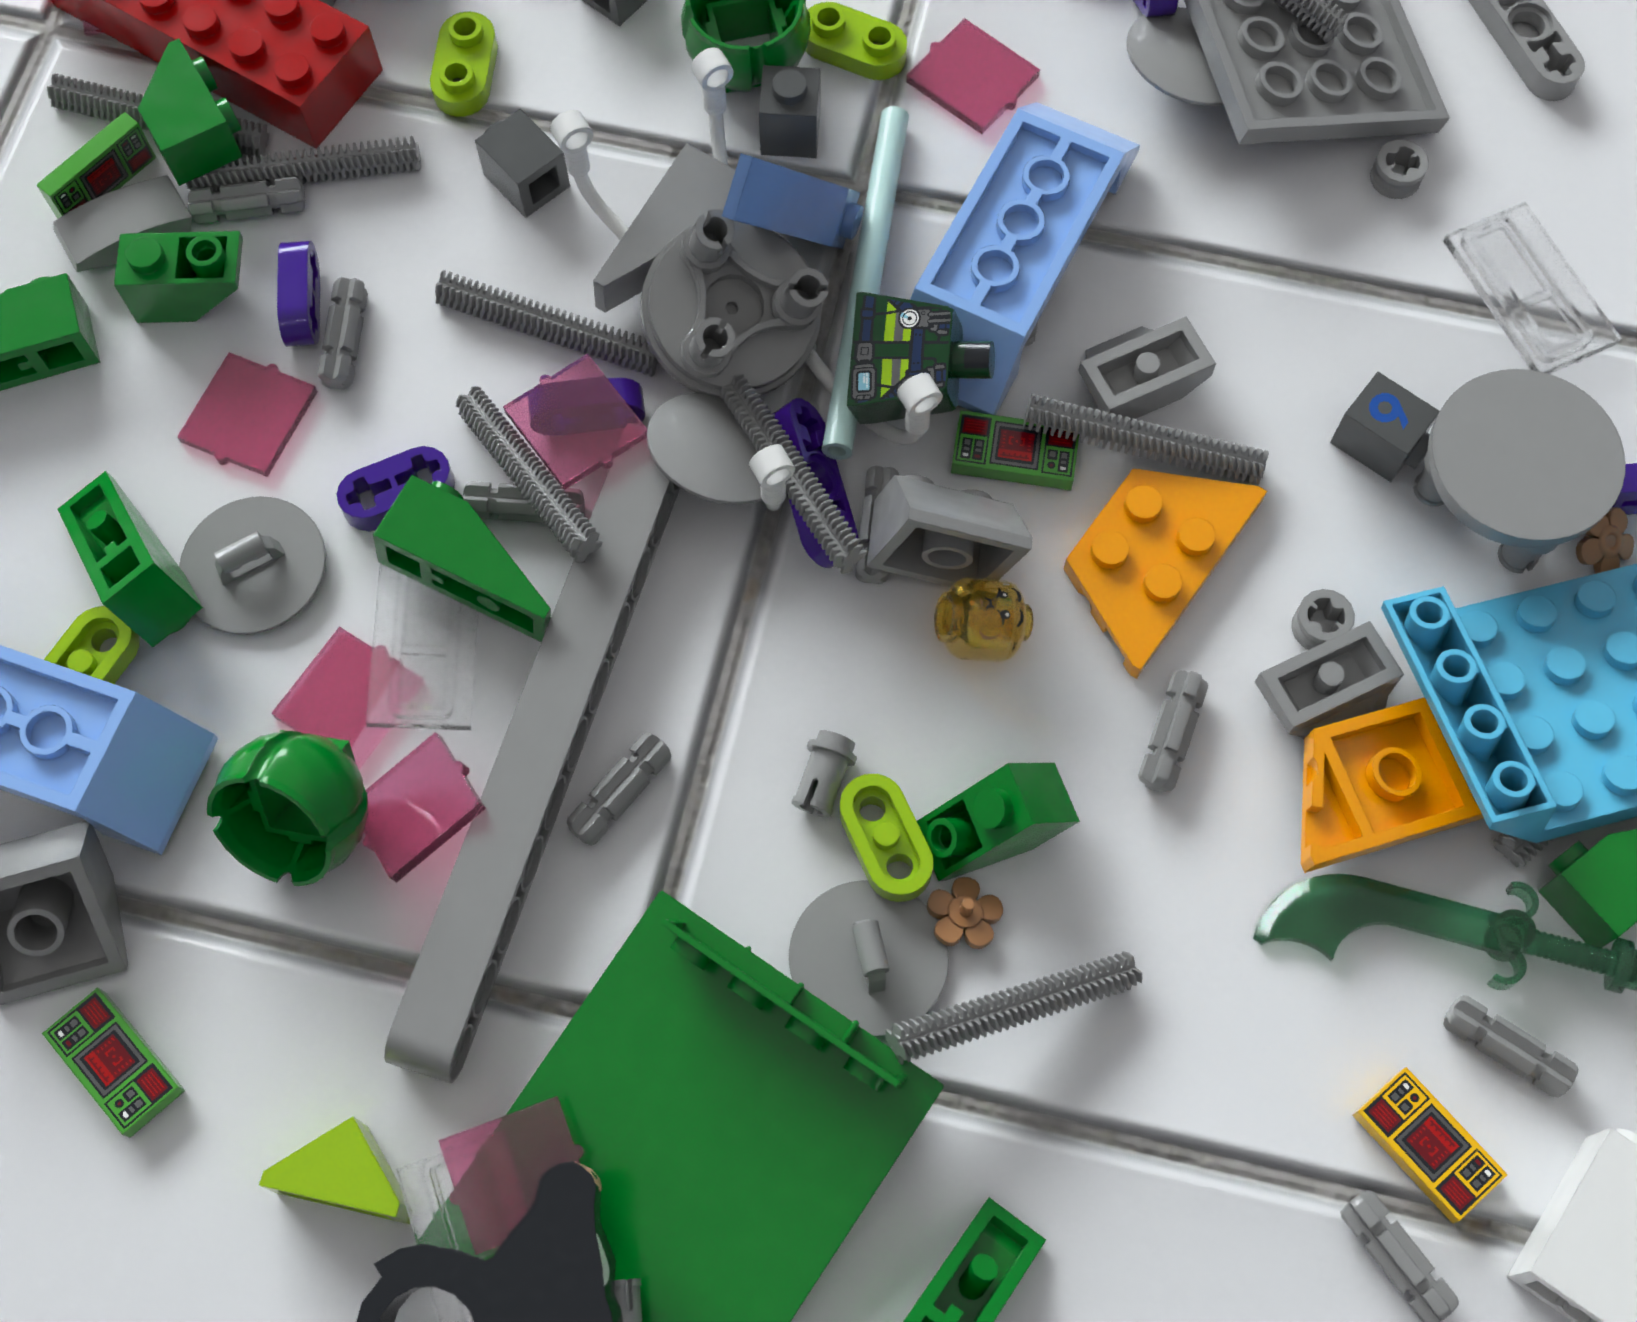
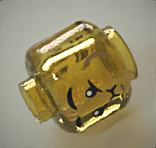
[934,577,1033,662]

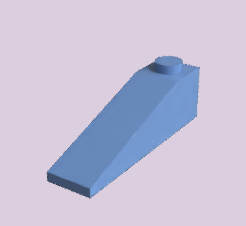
[722,153,864,249]

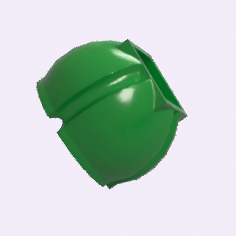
[681,0,811,93]
[206,730,368,886]

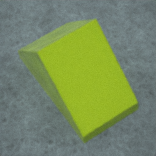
[259,1116,414,1224]

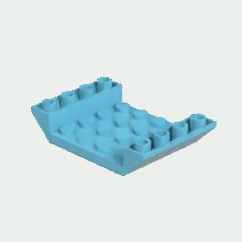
[1381,564,1637,843]

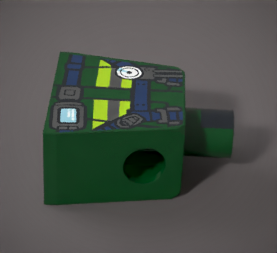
[847,292,995,424]

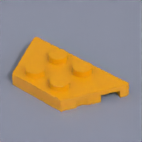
[1063,468,1267,679]
[1301,697,1484,873]

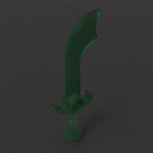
[1253,874,1637,994]

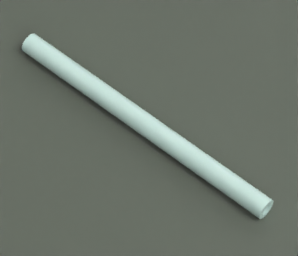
[822,106,909,460]

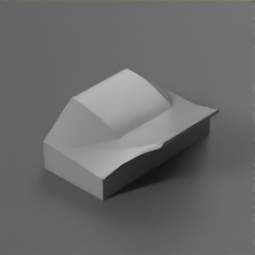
[1078,316,1216,420]
[1255,621,1404,739]

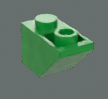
[138,38,242,186]
[114,231,243,323]
[917,762,1080,881]

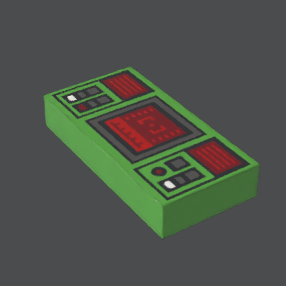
[37,112,156,219]
[951,410,1079,490]
[42,987,185,1138]

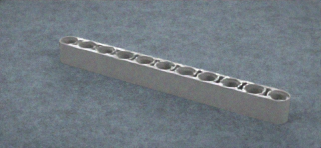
[384,425,680,1083]

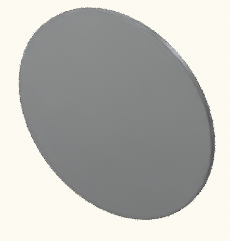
[1127,7,1223,106]
[647,392,762,505]
[179,496,326,635]
[789,880,949,1037]

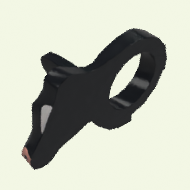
[356,1161,623,1322]

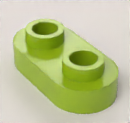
[805,2,907,80]
[430,11,498,117]
[44,606,140,684]
[839,774,933,902]

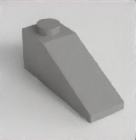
[593,143,735,313]

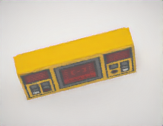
[1352,1067,1508,1224]

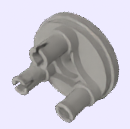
[640,209,828,398]
[1413,369,1626,573]

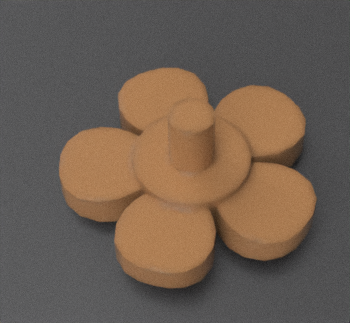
[1576,507,1634,574]
[927,877,1003,949]

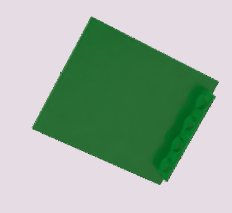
[417,891,944,1322]

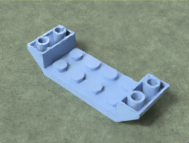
[910,102,1140,415]
[0,645,218,855]

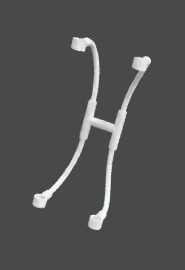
[550,47,943,511]

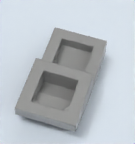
[53,175,192,272]

